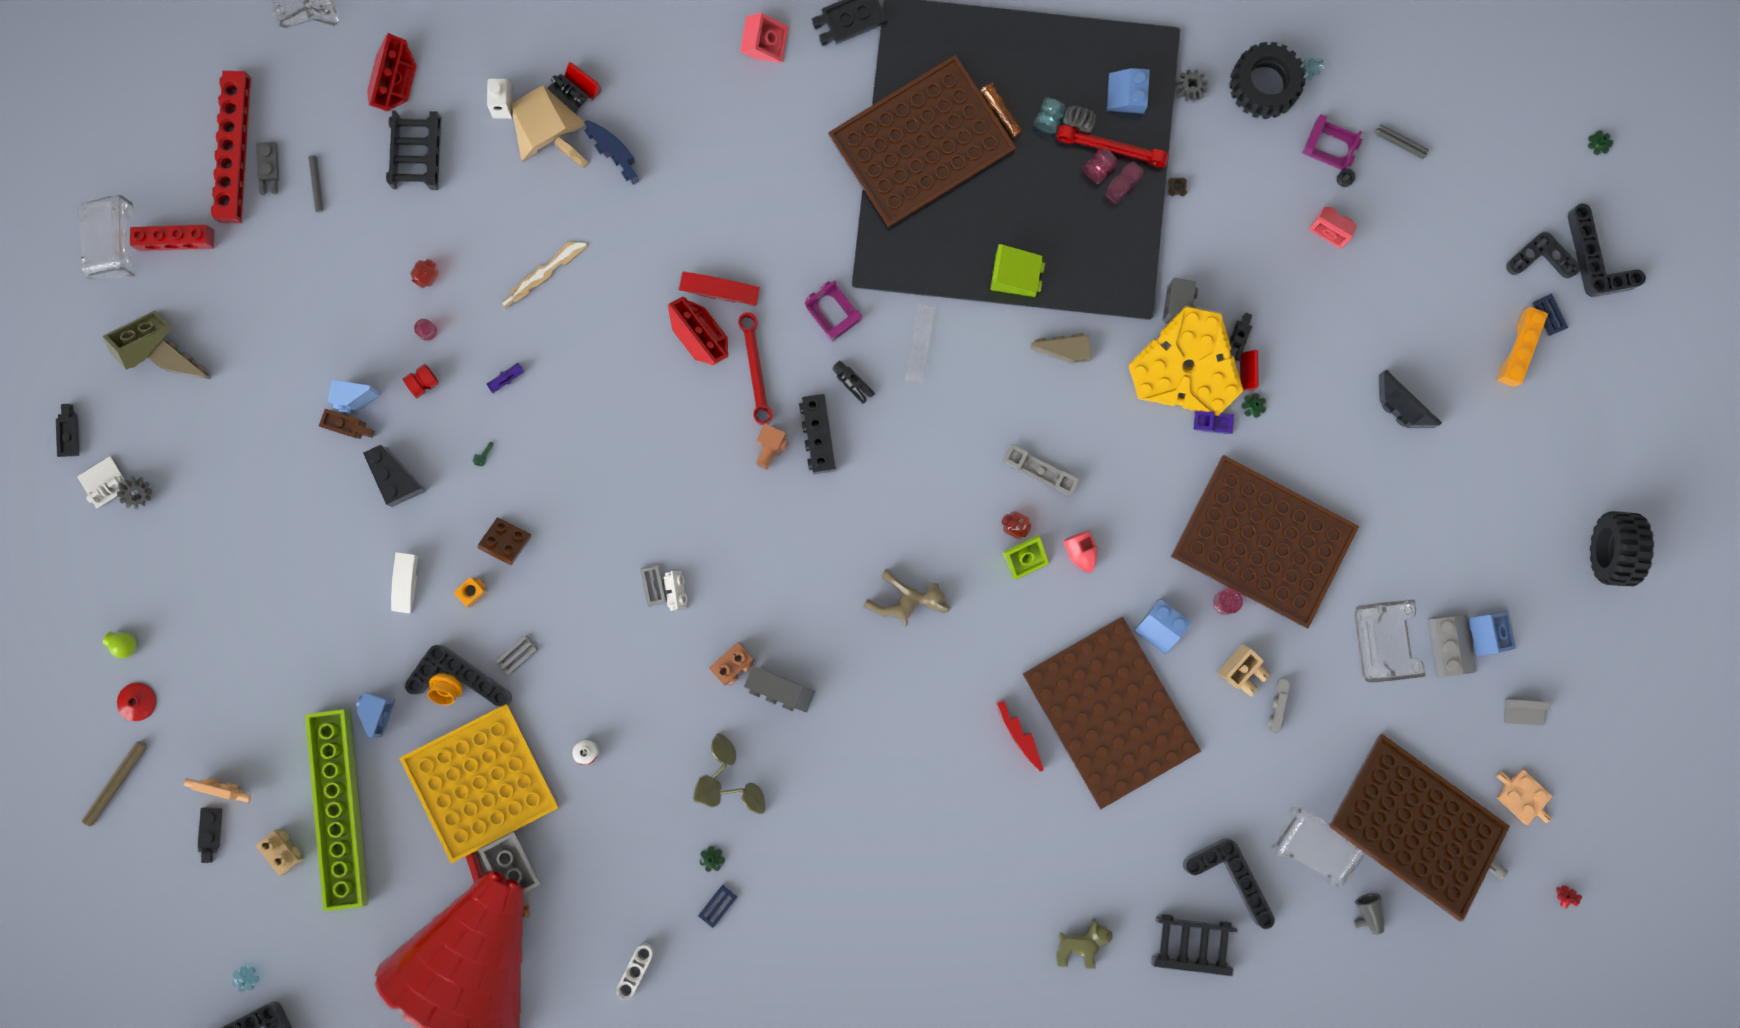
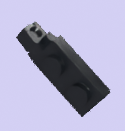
[56,404,79,457]
[198,808,223,863]

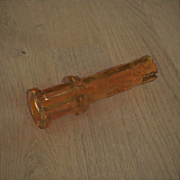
[980,83,1022,138]

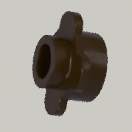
[1168,178,1187,197]

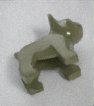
[1056,919,1113,969]

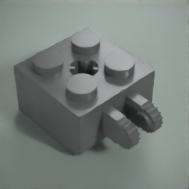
[1163,278,1198,324]

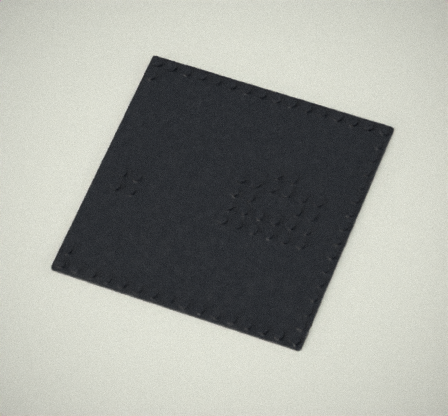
[852,0,1180,320]

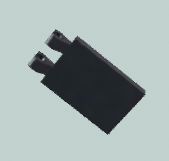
[811,0,888,46]

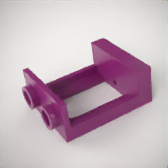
[1302,114,1363,170]
[804,280,862,342]

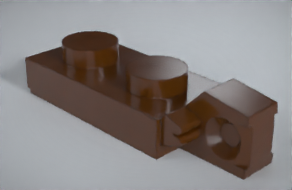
[319,408,375,439]

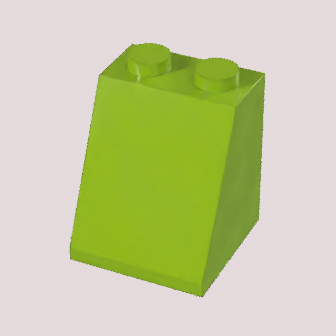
[990,244,1045,297]

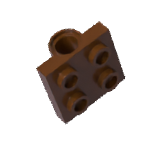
[477,517,531,566]

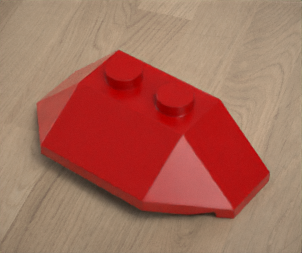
[367,33,417,112]
[668,296,729,365]

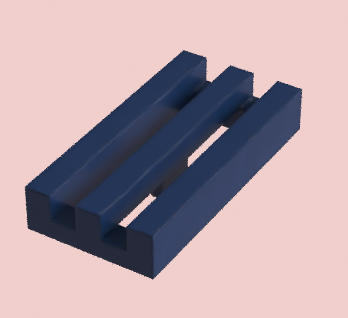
[1533,294,1568,336]
[698,884,738,928]

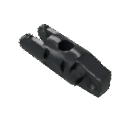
[1229,313,1253,361]
[832,360,875,404]

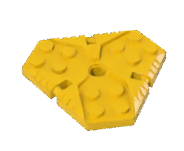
[1128,305,1243,416]

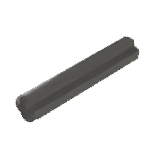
[1375,125,1429,159]

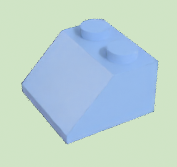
[328,380,380,413]

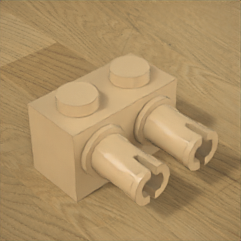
[1217,644,1270,697]
[256,829,304,876]

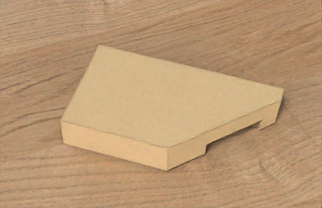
[554,137,588,168]

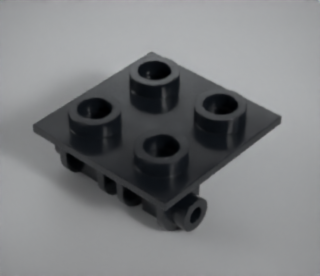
[547,73,589,113]

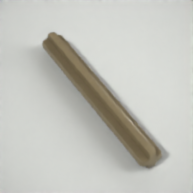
[82,741,146,826]

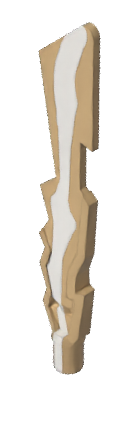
[501,242,588,308]

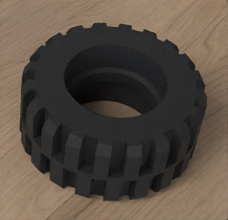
[1229,42,1306,119]
[1590,511,1654,587]

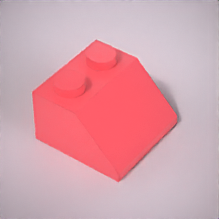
[740,13,789,63]
[1309,206,1357,249]

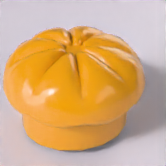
[427,673,463,705]

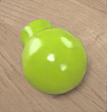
[103,631,137,659]

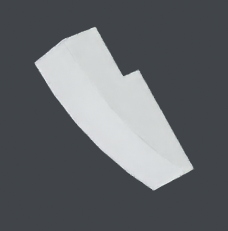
[391,552,418,613]

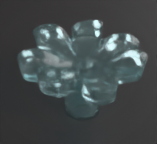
[1303,58,1325,80]
[232,965,259,992]

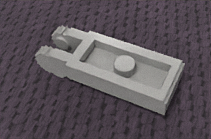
[1267,678,1289,733]

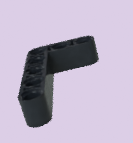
[1568,203,1646,297]
[405,645,512,706]
[1183,838,1275,929]
[222,1002,292,1028]

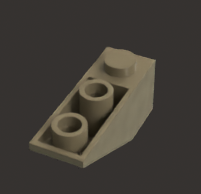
[1030,333,1092,364]
[147,339,211,379]

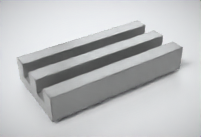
[640,565,667,607]
[495,635,538,676]

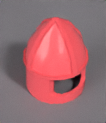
[1063,531,1098,573]

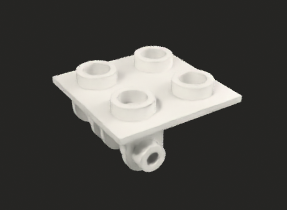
[77,456,125,509]

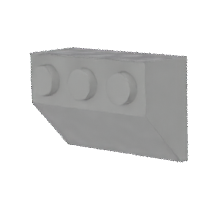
[1428,615,1476,677]
[478,832,541,894]

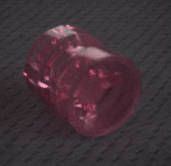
[414,319,437,341]

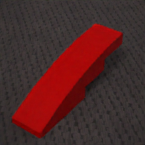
[678,271,760,306]
[996,701,1044,772]

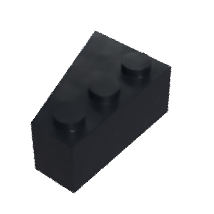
[363,445,426,507]

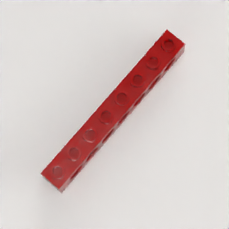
[211,70,251,223]

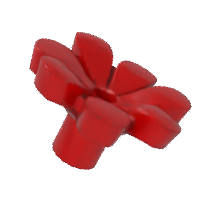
[1556,886,1583,908]

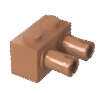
[756,423,789,470]
[709,642,754,686]

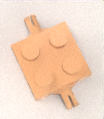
[1496,769,1553,825]
[184,777,251,803]

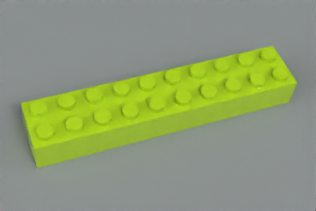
[305,709,369,912]

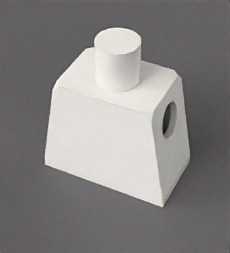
[487,79,512,119]

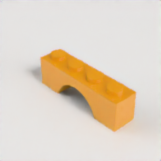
[1497,307,1548,387]

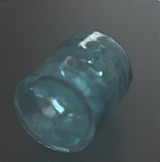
[1034,98,1066,134]

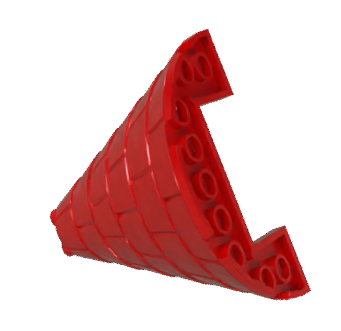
[374,871,524,1028]

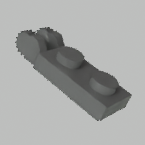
[256,142,279,195]

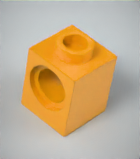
[454,577,487,608]

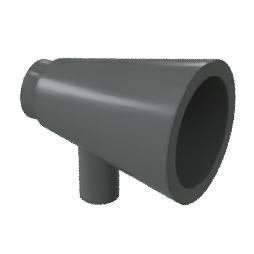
[1354,893,1384,935]

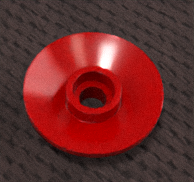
[117,683,156,721]

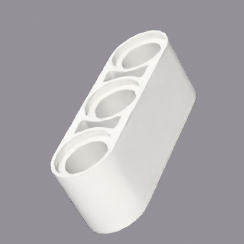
[617,943,654,1000]

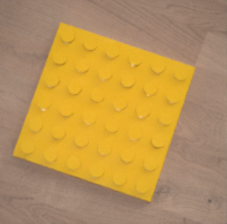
[399,705,559,864]

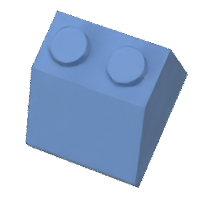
[1107,68,1150,114]
[1135,599,1192,654]
[1469,611,1516,656]
[356,693,396,738]

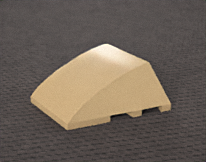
[511,85,585,162]

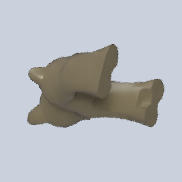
[863,568,950,626]

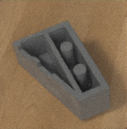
[744,665,816,713]

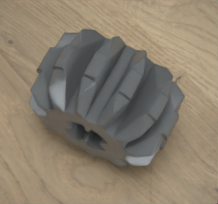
[1175,69,1208,102]
[1063,105,1096,133]
[117,476,152,509]

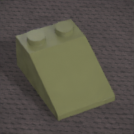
[102,310,172,370]

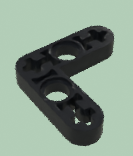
[1506,232,1580,279]

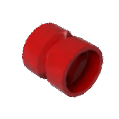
[402,364,439,399]

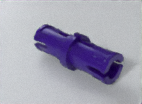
[486,362,525,394]

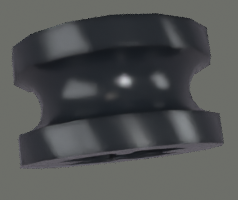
[1336,168,1356,187]

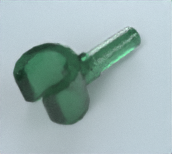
[473,442,494,466]

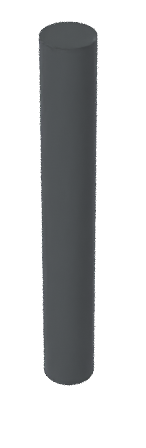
[309,155,323,212]

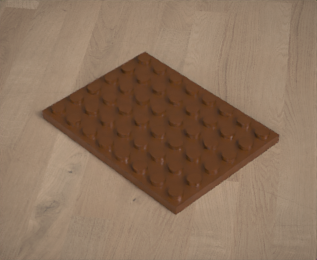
[828,55,1016,228]
[1170,455,1359,629]
[1023,616,1201,809]
[1328,734,1510,922]

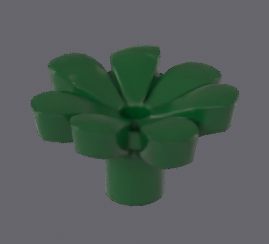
[1588,130,1613,155]
[1241,393,1266,418]
[700,846,725,872]

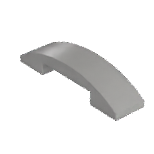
[1003,444,1080,497]

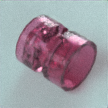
[1082,147,1118,183]
[1213,589,1243,615]

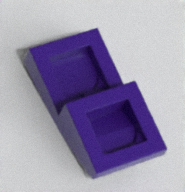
[1193,410,1234,434]

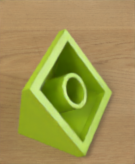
[1002,535,1049,580]

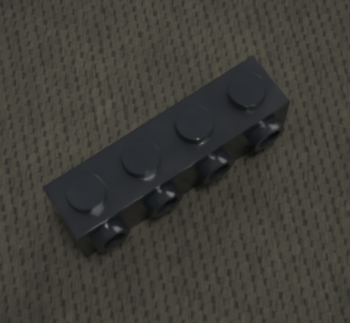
[799,394,836,475]

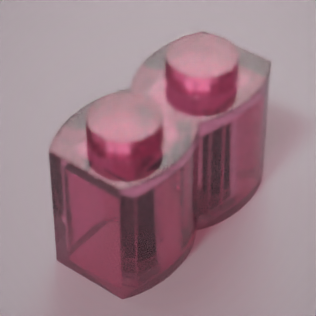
[1105,161,1144,203]

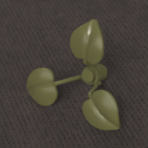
[693,733,765,814]

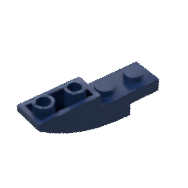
[584,120,639,185]

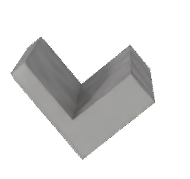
[1504,700,1551,726]

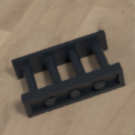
[386,110,441,190]
[1151,914,1237,976]

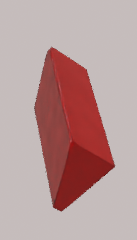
[565,62,601,100]
[1240,350,1259,391]

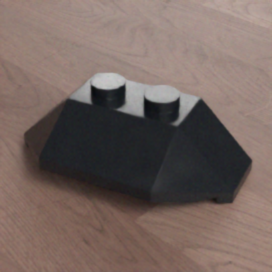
[1379,369,1442,428]

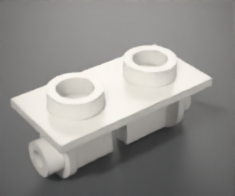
[664,571,687,611]

